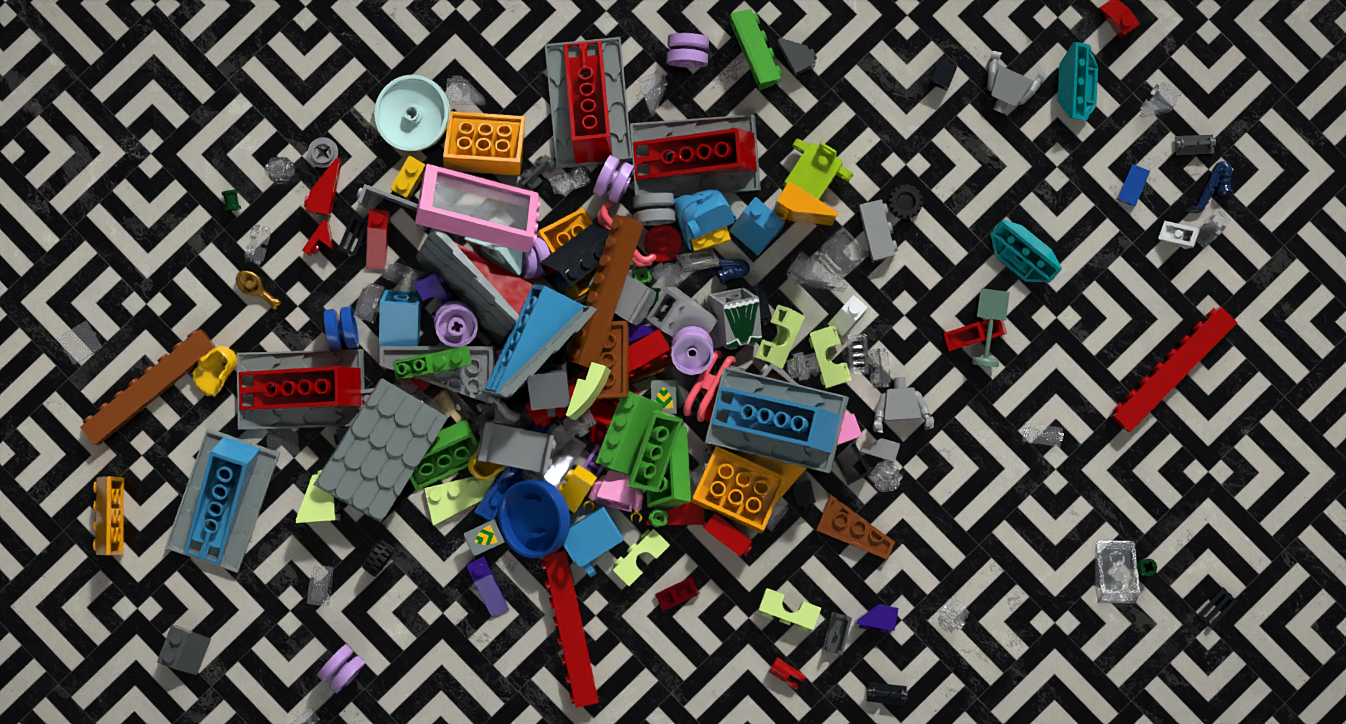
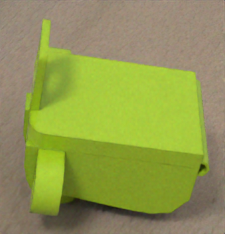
[783,139,853,200]

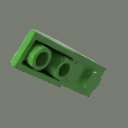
[393,346,472,380]

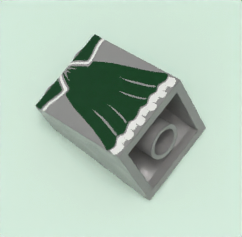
[708,288,762,350]

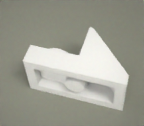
[1158,221,1200,249]
[828,295,868,336]

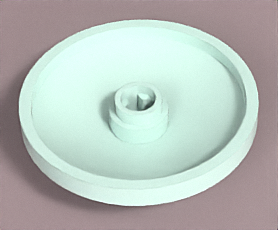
[374,75,450,152]

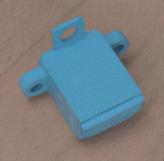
[673,186,736,250]
[564,507,624,578]

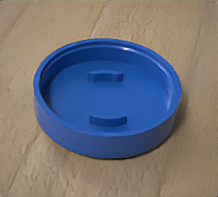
[498,479,570,558]

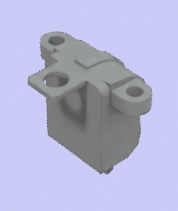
[588,260,657,326]

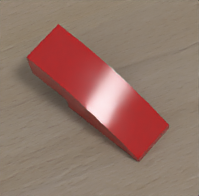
[943,319,1007,351]

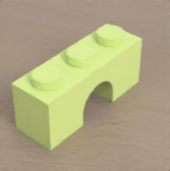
[755,305,805,369]
[809,326,852,388]
[613,529,670,586]
[758,588,821,632]

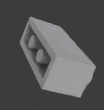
[858,199,898,262]

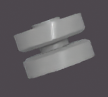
[632,193,676,226]

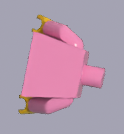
[583,470,643,522]

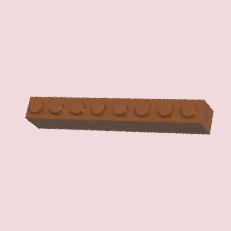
[567,215,644,369]
[80,329,216,446]

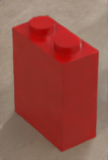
[703,513,753,557]

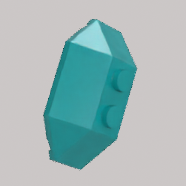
[1058,42,1098,121]
[990,220,1062,283]

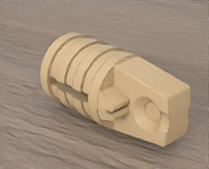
[434,389,464,423]

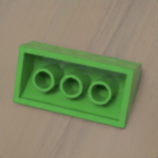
[729,9,783,91]
[596,391,663,475]
[627,410,683,492]
[409,419,479,491]
[647,426,691,508]

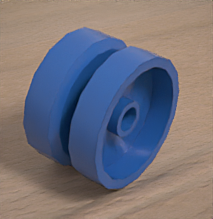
[324,306,359,352]

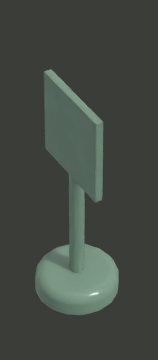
[972,288,1010,367]

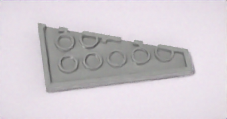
[380,346,495,405]

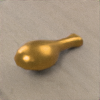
[235,270,281,310]

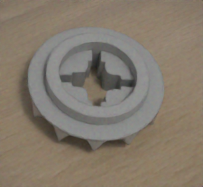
[308,137,338,168]

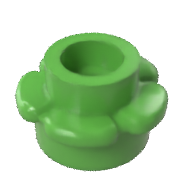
[633,268,652,285]
[649,508,668,528]

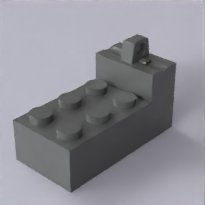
[527,342,570,416]

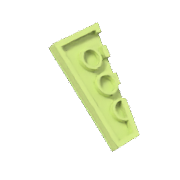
[424,473,499,526]

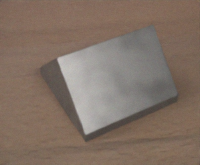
[656,366,704,409]

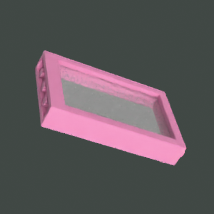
[415,164,541,253]

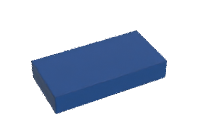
[1117,164,1150,207]

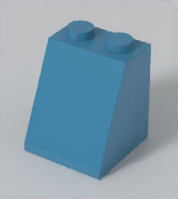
[730,197,785,256]
[379,290,423,346]

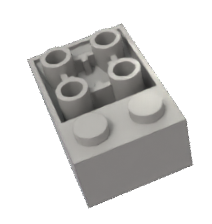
[646,287,719,337]

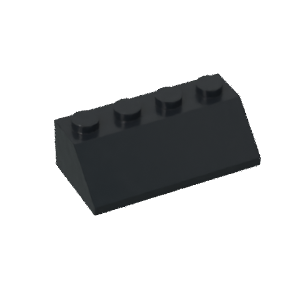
[539,223,610,294]

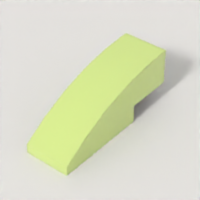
[566,362,611,420]

